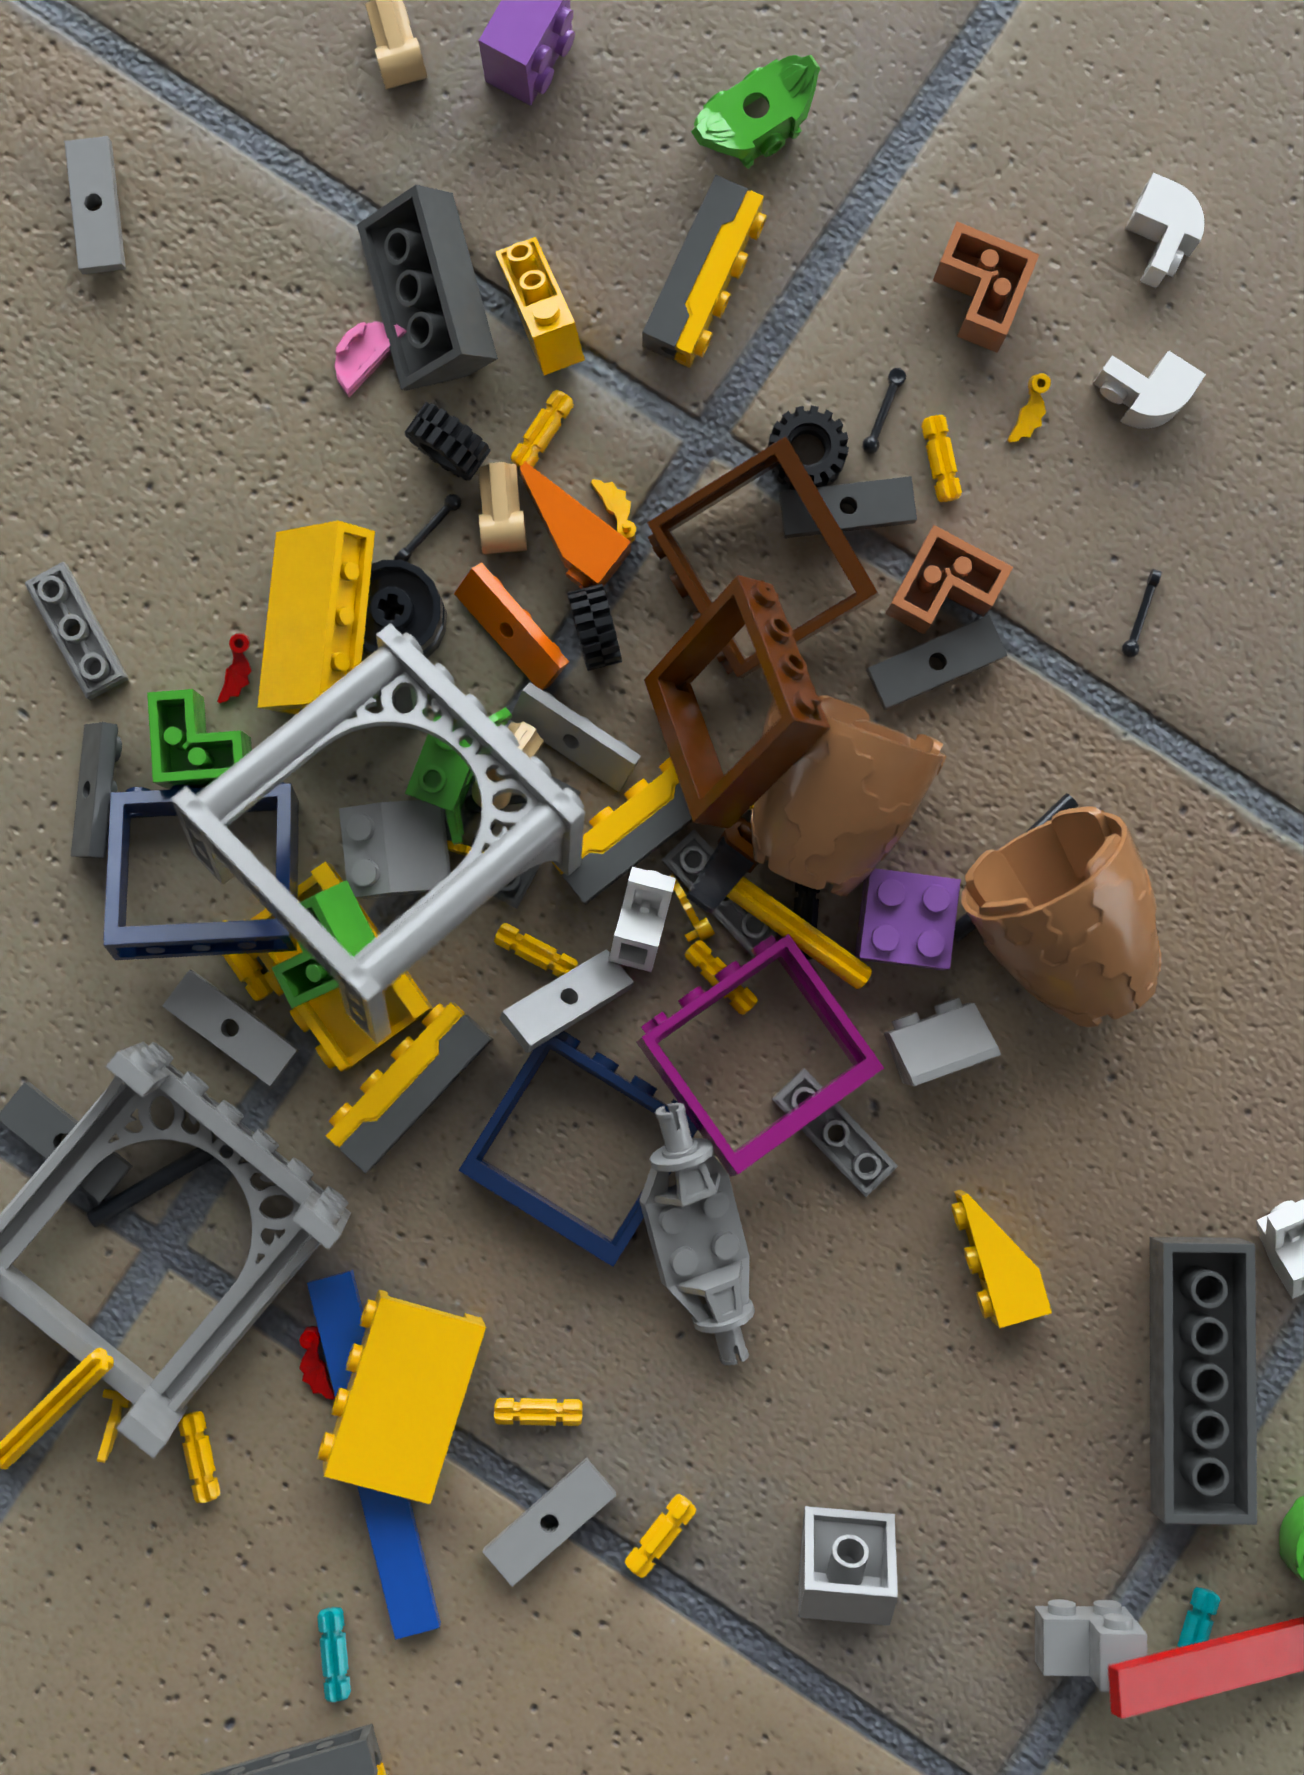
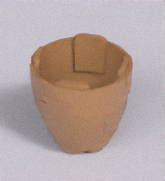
[751,695,947,896]
[961,807,1162,1027]

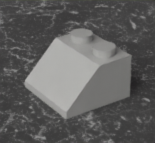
[339,800,451,900]
[884,998,1001,1086]
[798,1506,898,1626]

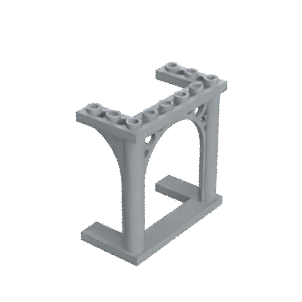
[171,623,585,1045]
[0,1042,351,1458]

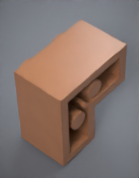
[933,221,1040,353]
[885,525,1013,634]

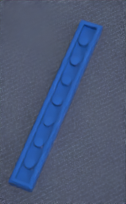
[307,1270,441,1640]

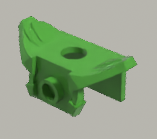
[691,55,821,169]
[405,707,512,845]

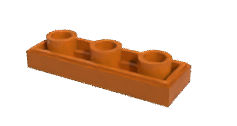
[454,562,569,690]

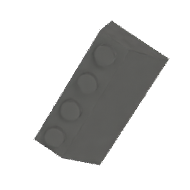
[357,185,498,390]

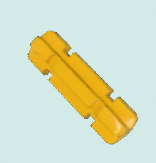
[511,390,574,468]
[921,415,962,502]
[221,920,274,1001]
[494,923,578,977]
[684,940,758,1015]
[494,1398,583,1426]
[178,1411,220,1503]
[625,1494,697,1578]

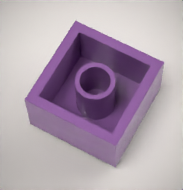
[478,0,575,106]
[855,868,961,970]

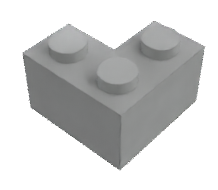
[1035,1599,1147,1692]

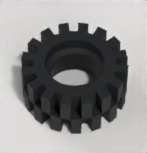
[404,402,491,481]
[768,405,849,490]
[567,584,622,671]

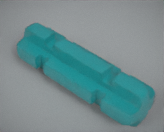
[1177,1587,1220,1647]
[317,1607,351,1702]

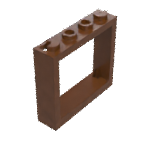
[647,436,880,678]
[644,575,830,829]

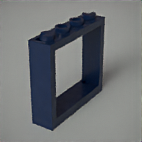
[103,782,299,960]
[458,1031,698,1267]

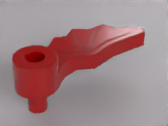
[217,633,252,704]
[299,1326,335,1401]

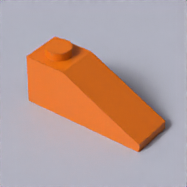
[519,461,631,589]

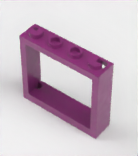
[636,934,884,1176]

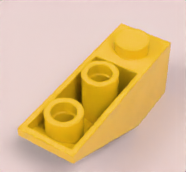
[495,237,585,375]
[951,1189,1052,1328]

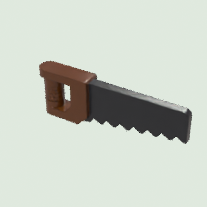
[686,816,759,913]

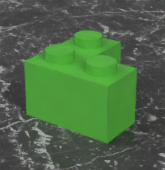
[147,689,252,788]
[272,880,375,1008]

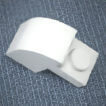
[1126,173,1204,288]
[1093,351,1206,429]
[608,867,676,972]
[1257,1199,1304,1299]

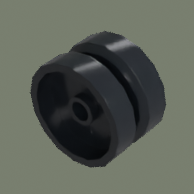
[363,560,447,658]

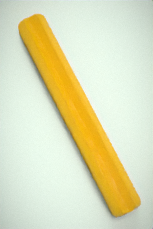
[726,877,872,989]
[0,1348,114,1469]

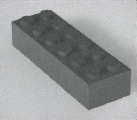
[1149,1237,1257,1525]

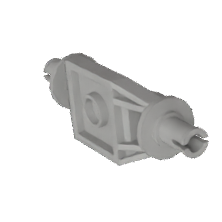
[639,1103,755,1365]

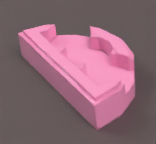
[335,322,407,397]

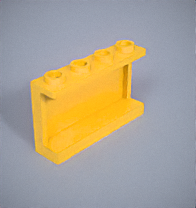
[257,520,375,715]
[244,861,433,1072]
[317,1290,486,1505]

